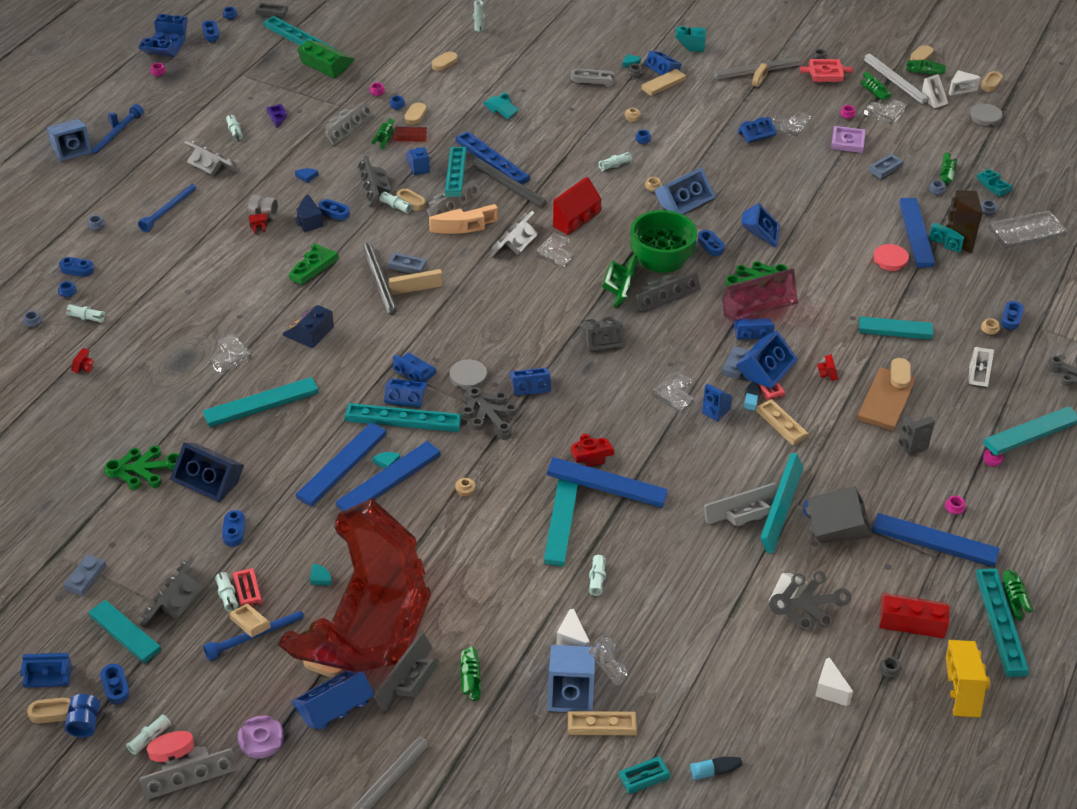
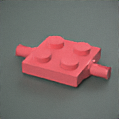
[800,59,853,82]

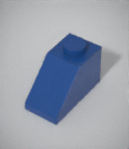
[405,147,430,175]

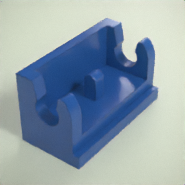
[20,653,72,688]

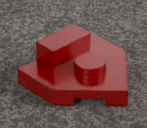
[570,433,614,467]

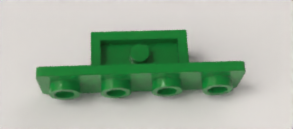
[601,254,639,308]

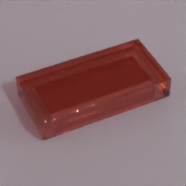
[394,127,427,142]

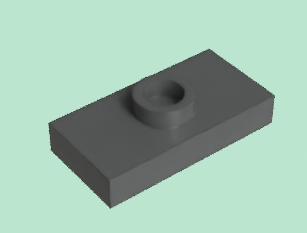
[255,2,288,18]

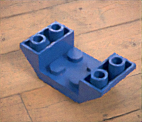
[138,14,188,57]

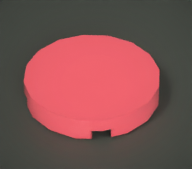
[873,244,909,271]
[147,731,194,762]

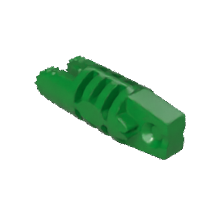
[906,59,946,75]
[860,71,892,100]
[371,118,395,149]
[940,152,957,186]
[1003,569,1034,621]
[460,646,481,702]

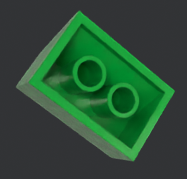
[297,40,355,79]

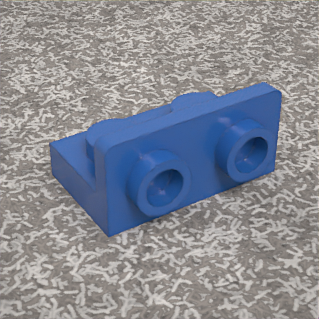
[644,51,682,75]
[737,117,777,144]
[734,318,775,340]
[393,352,436,383]
[510,367,551,396]
[384,378,427,407]

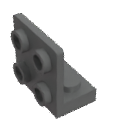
[580,316,625,351]

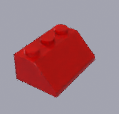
[553,177,602,235]
[879,592,950,639]

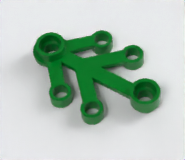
[725,261,790,298]
[104,446,179,490]

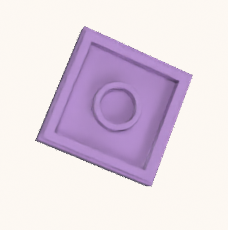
[831,126,866,153]

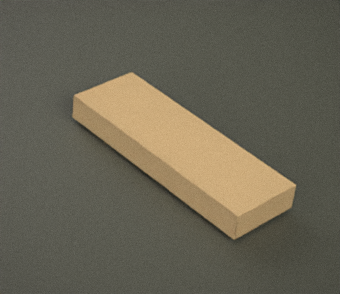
[641,69,686,96]
[389,269,443,295]
[756,399,809,446]
[568,711,637,735]

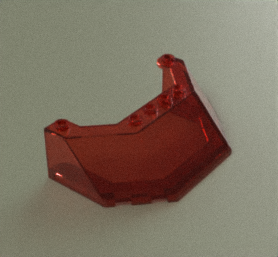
[278,498,431,673]

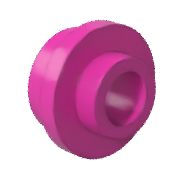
[150,63,166,77]
[369,82,385,96]
[840,105,856,119]
[983,449,1004,467]
[945,496,966,515]

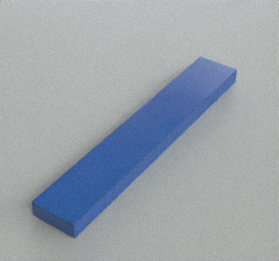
[455,131,530,185]
[899,198,935,267]
[296,423,387,507]
[336,441,441,517]
[547,457,668,508]
[872,513,1000,567]

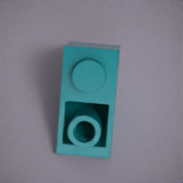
[675,26,706,52]

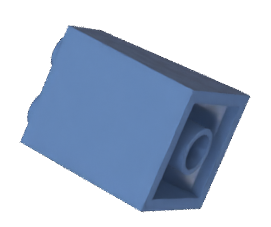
[46,119,92,161]
[547,645,595,712]

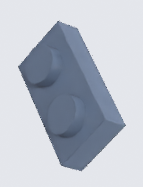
[869,154,904,179]
[387,252,427,274]
[722,346,749,380]
[63,554,106,596]

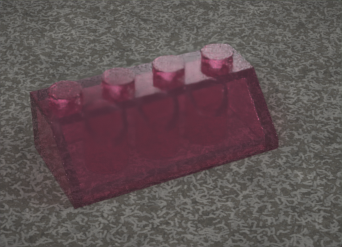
[722,269,798,321]

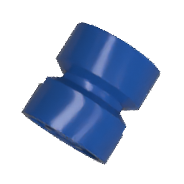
[65,694,100,738]

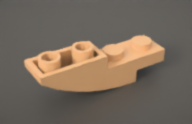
[429,204,498,234]

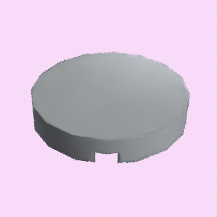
[970,104,1002,126]
[450,359,487,390]

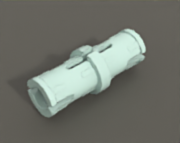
[473,0,485,31]
[226,115,243,141]
[599,152,632,171]
[380,191,412,214]
[66,304,105,323]
[589,555,606,596]
[215,572,239,612]
[126,715,171,756]

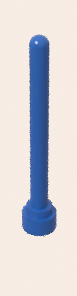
[92,104,144,154]
[138,184,196,232]
[203,611,304,661]

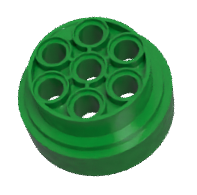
[630,210,697,273]

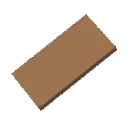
[857,367,916,432]

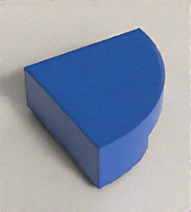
[108,112,119,129]
[295,168,319,183]

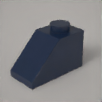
[295,194,323,232]

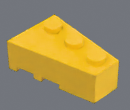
[946,640,990,717]

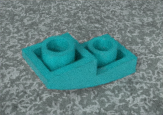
[483,96,519,120]
[977,169,1013,197]
[928,223,964,252]

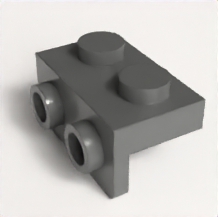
[898,415,935,455]

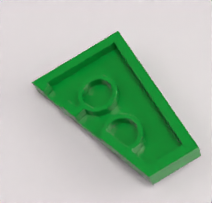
[289,243,339,285]

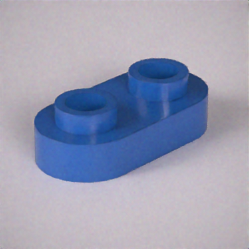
[202,20,219,42]
[318,199,350,221]
[697,230,725,256]
[59,257,94,277]
[1001,301,1024,330]
[222,510,246,547]
[100,664,130,704]

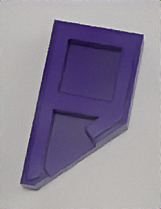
[267,104,287,128]

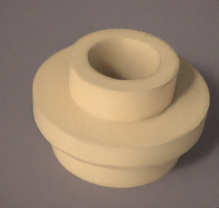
[625,108,641,122]
[645,177,662,192]
[981,318,1000,335]
[455,478,476,497]

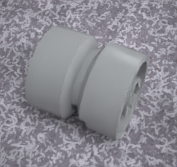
[248,195,278,220]

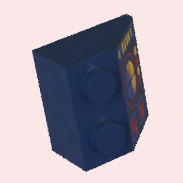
[283,305,334,348]

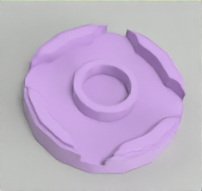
[238,715,284,759]

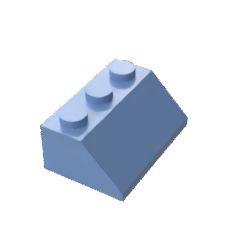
[654,167,715,214]

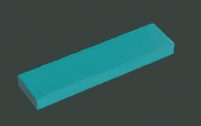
[858,316,933,340]
[88,600,161,664]

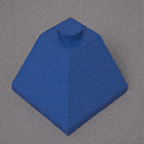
[741,203,780,247]

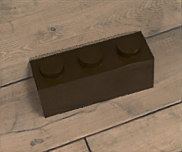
[945,190,983,253]

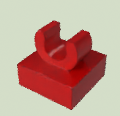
[249,213,267,234]
[71,348,95,374]
[817,354,839,381]

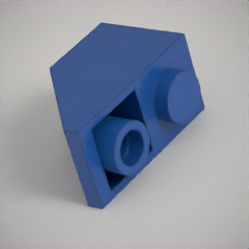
[702,383,732,421]

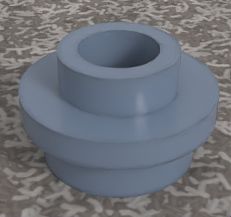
[929,180,946,195]
[981,200,997,215]
[87,215,105,230]
[23,311,42,327]

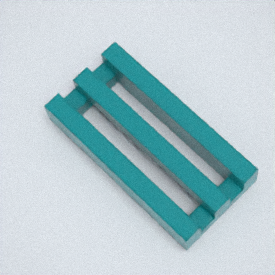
[618,756,671,795]

